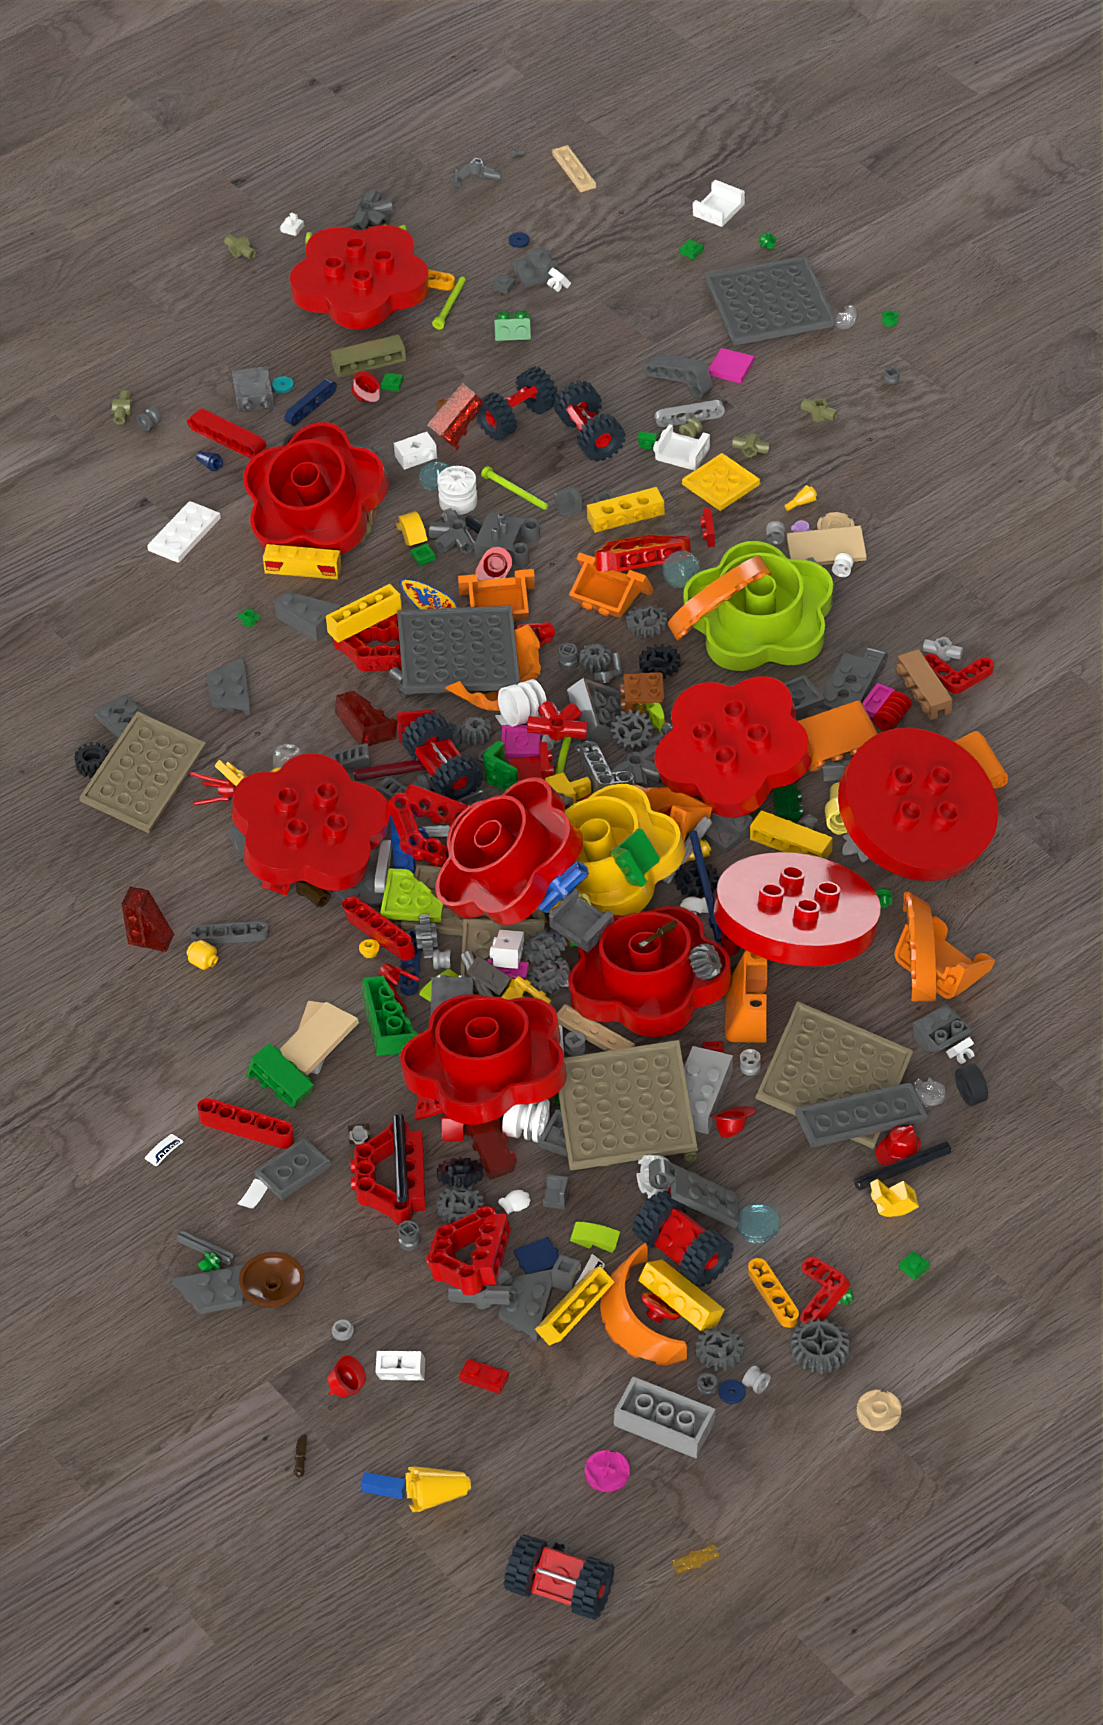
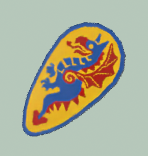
[399,579,458,610]

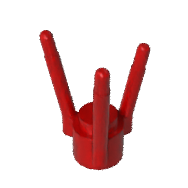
[517,622,555,646]
[190,772,236,805]
[379,964,420,1011]

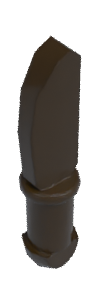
[638,920,678,948]
[294,1434,307,1478]

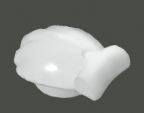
[680,896,709,913]
[498,1190,531,1214]

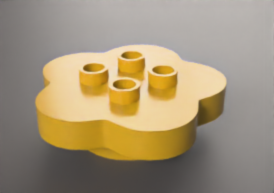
[548,784,686,916]

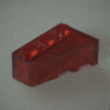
[427,383,484,450]
[335,690,398,746]
[121,886,175,952]
[464,1118,517,1180]

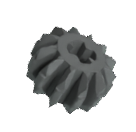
[579,643,611,674]
[460,714,492,747]
[689,943,722,980]

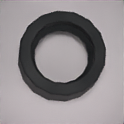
[955,1063,988,1106]

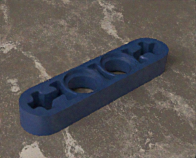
[284,378,337,426]
[399,929,421,996]

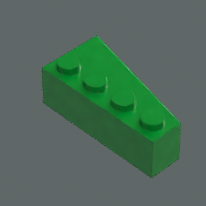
[361,976,418,1056]

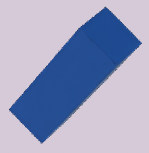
[361,1472,406,1499]

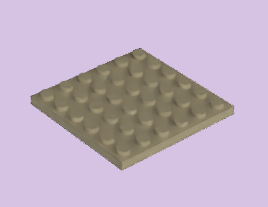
[755,1001,913,1149]
[558,1040,698,1171]

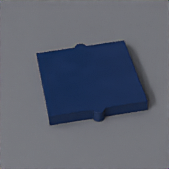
[514,1237,559,1275]

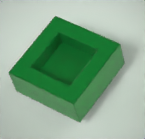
[679,239,704,260]
[381,372,403,392]
[638,431,658,450]
[410,543,436,567]
[899,1251,930,1280]

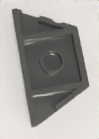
[207,658,251,715]
[334,869,384,909]
[172,1264,245,1314]
[499,1269,553,1342]

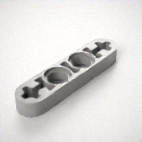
[654,400,725,427]
[375,840,392,893]

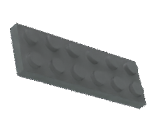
[795,1082,928,1148]

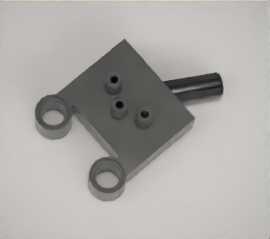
[464,512,540,568]

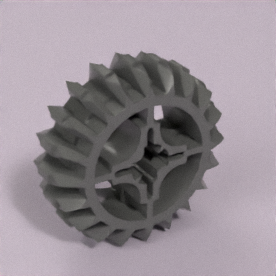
[790,1317,850,1375]

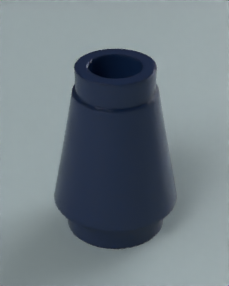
[196,451,223,471]

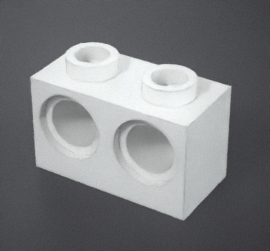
[376,1351,426,1380]

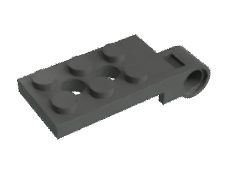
[818,647,888,710]
[93,694,152,739]
[649,1159,740,1228]

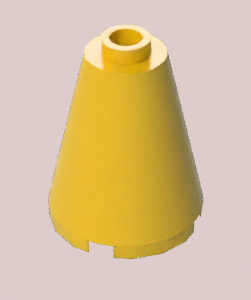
[406,1466,471,1512]

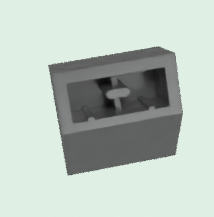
[913,1004,972,1052]

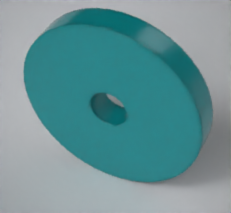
[272,376,294,393]

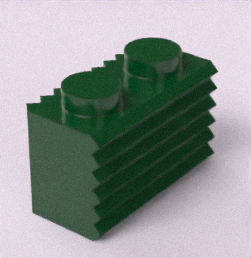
[773,782,803,824]

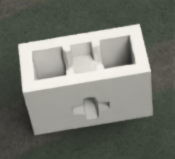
[394,432,437,469]
[490,930,524,969]

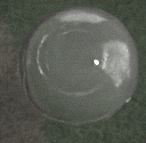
[833,304,858,331]
[273,743,302,768]
[914,1078,947,1107]

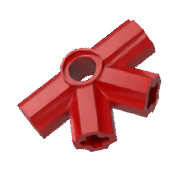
[527,701,588,741]

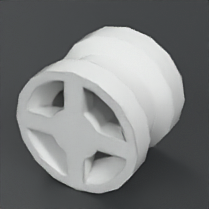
[832,553,854,577]

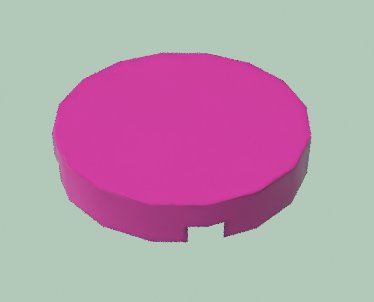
[585,1450,630,1492]

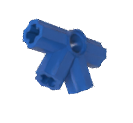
[538,861,589,913]

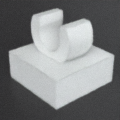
[280,213,304,236]
[547,268,571,292]
[946,1037,974,1064]

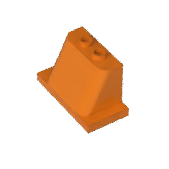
[569,552,655,618]
[458,569,534,622]
[633,785,712,842]

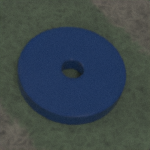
[509,232,529,248]
[719,1380,746,1404]

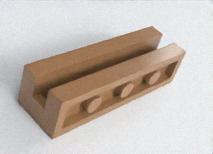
[896,649,953,720]

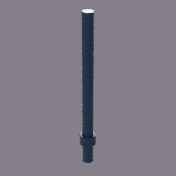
[689,831,722,942]

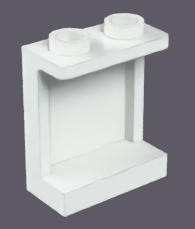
[693,180,744,227]
[653,424,710,471]

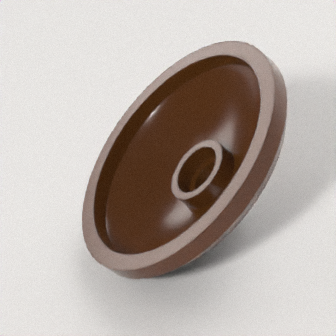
[239,1252,305,1308]

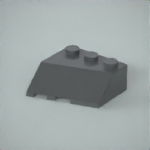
[274,591,344,642]
[567,678,623,742]

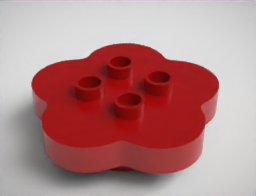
[290,225,429,329]
[243,422,389,554]
[654,676,813,818]
[231,753,390,891]
[435,777,583,925]
[568,906,732,1037]
[400,994,567,1125]

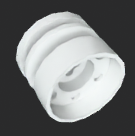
[437,466,477,515]
[498,679,547,727]
[502,1099,550,1143]

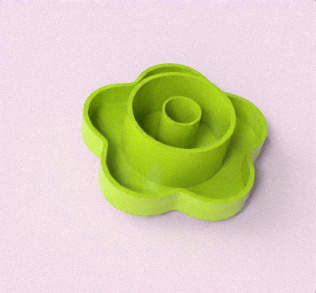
[683,541,833,671]

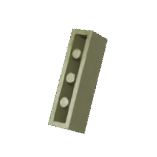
[331,334,406,378]

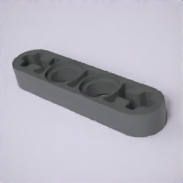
[189,921,269,945]

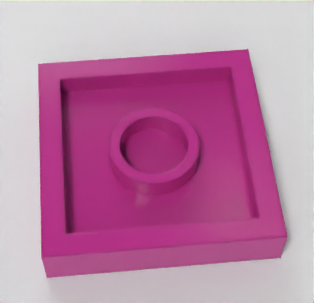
[708,348,754,384]
[501,725,541,759]

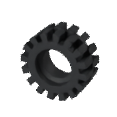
[74,742,109,778]

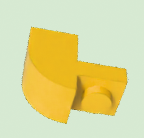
[396,511,428,546]
[545,772,591,803]
[870,1179,919,1217]

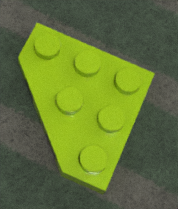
[380,868,444,923]

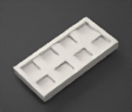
[148,501,220,563]

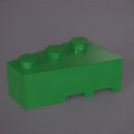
[246,1043,314,1109]

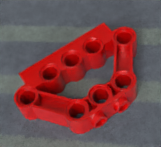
[595,534,691,572]
[332,614,402,671]
[386,784,469,867]
[350,1122,425,1224]
[426,1206,511,1296]

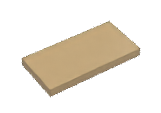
[786,526,866,565]
[279,1002,359,1076]

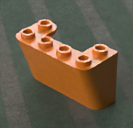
[798,700,878,772]
[725,951,767,1043]

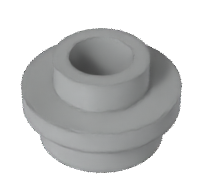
[332,1319,354,1341]

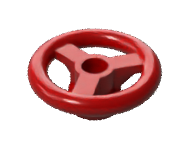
[641,1292,680,1323]

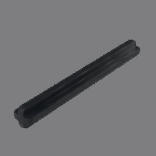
[393,1114,409,1203]
[854,1141,951,1190]

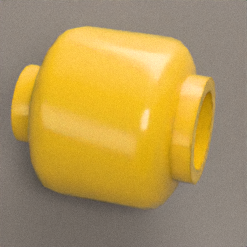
[187,940,218,970]

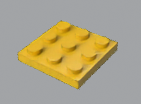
[682,453,760,511]

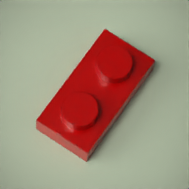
[700,508,715,548]
[459,1359,509,1394]

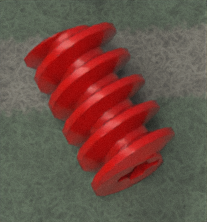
[873,691,912,731]

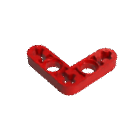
[924,654,994,694]
[800,1256,850,1324]

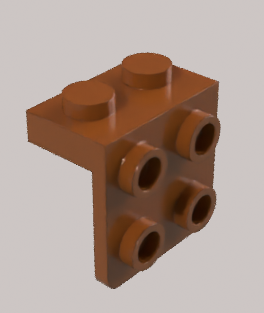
[620,672,664,714]

